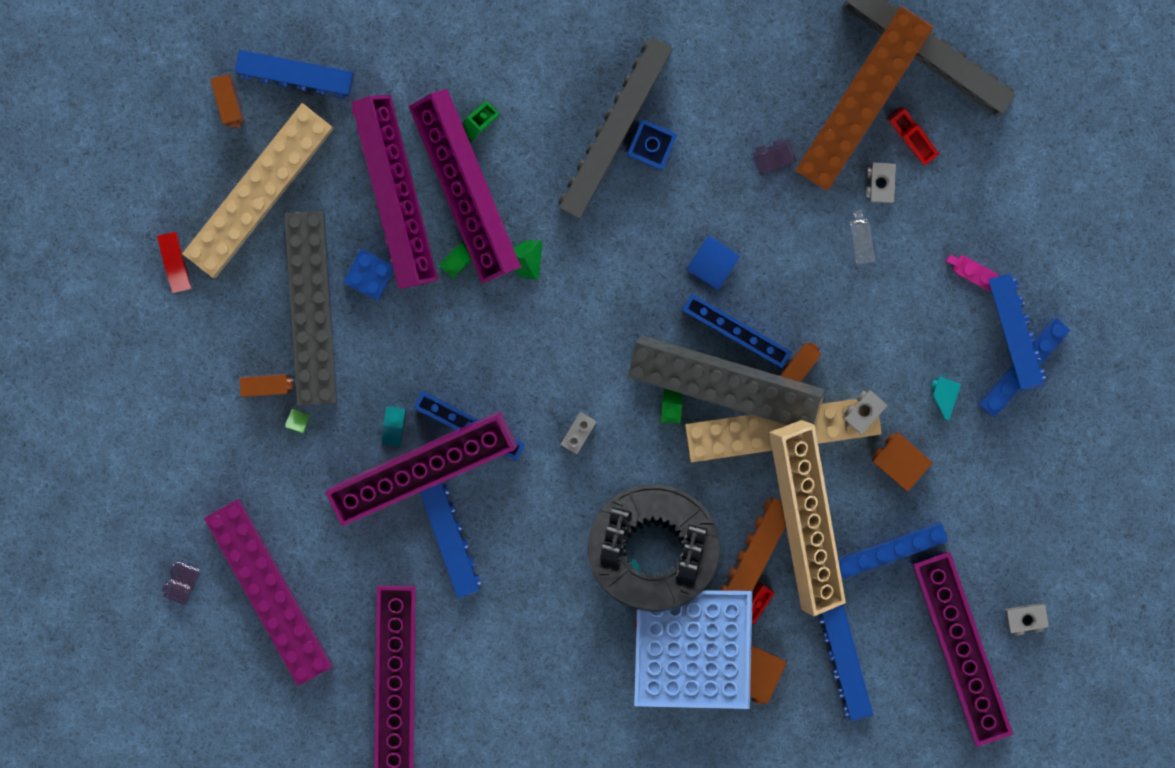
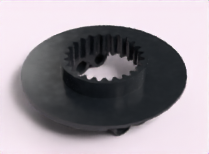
[588,484,720,611]

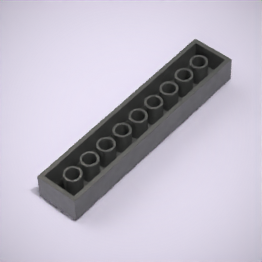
[842,0,1016,117]
[558,37,673,220]
[284,211,338,406]
[628,335,825,426]

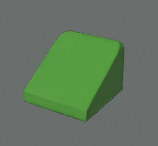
[285,409,310,433]

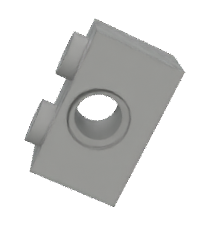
[866,163,896,204]
[843,390,888,434]
[560,412,597,454]
[1004,603,1049,636]

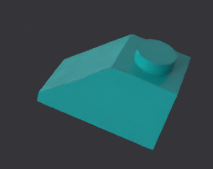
[930,377,961,420]
[382,406,407,447]

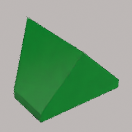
[513,240,543,280]

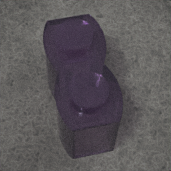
[752,138,797,176]
[162,560,201,605]

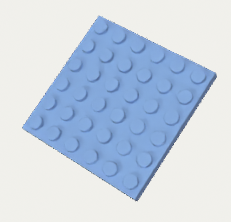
[634,591,753,709]

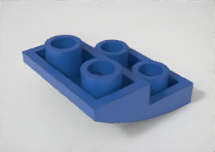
[686,235,740,290]

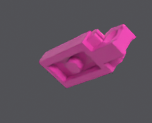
[945,254,999,291]

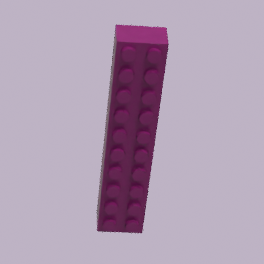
[408,89,521,284]
[351,95,438,289]
[325,410,517,526]
[204,499,333,686]
[911,551,1013,747]
[374,585,417,768]

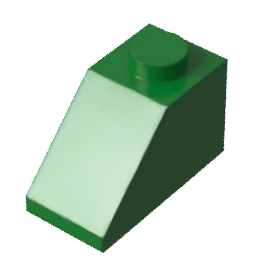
[462,101,500,143]
[439,241,472,279]
[660,388,683,424]

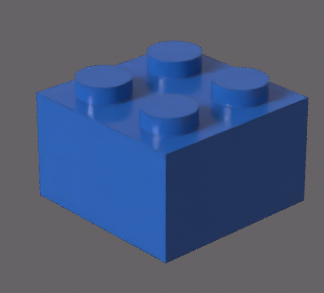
[627,119,678,171]
[343,249,394,301]

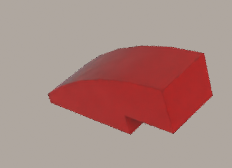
[886,106,939,166]
[157,231,191,293]

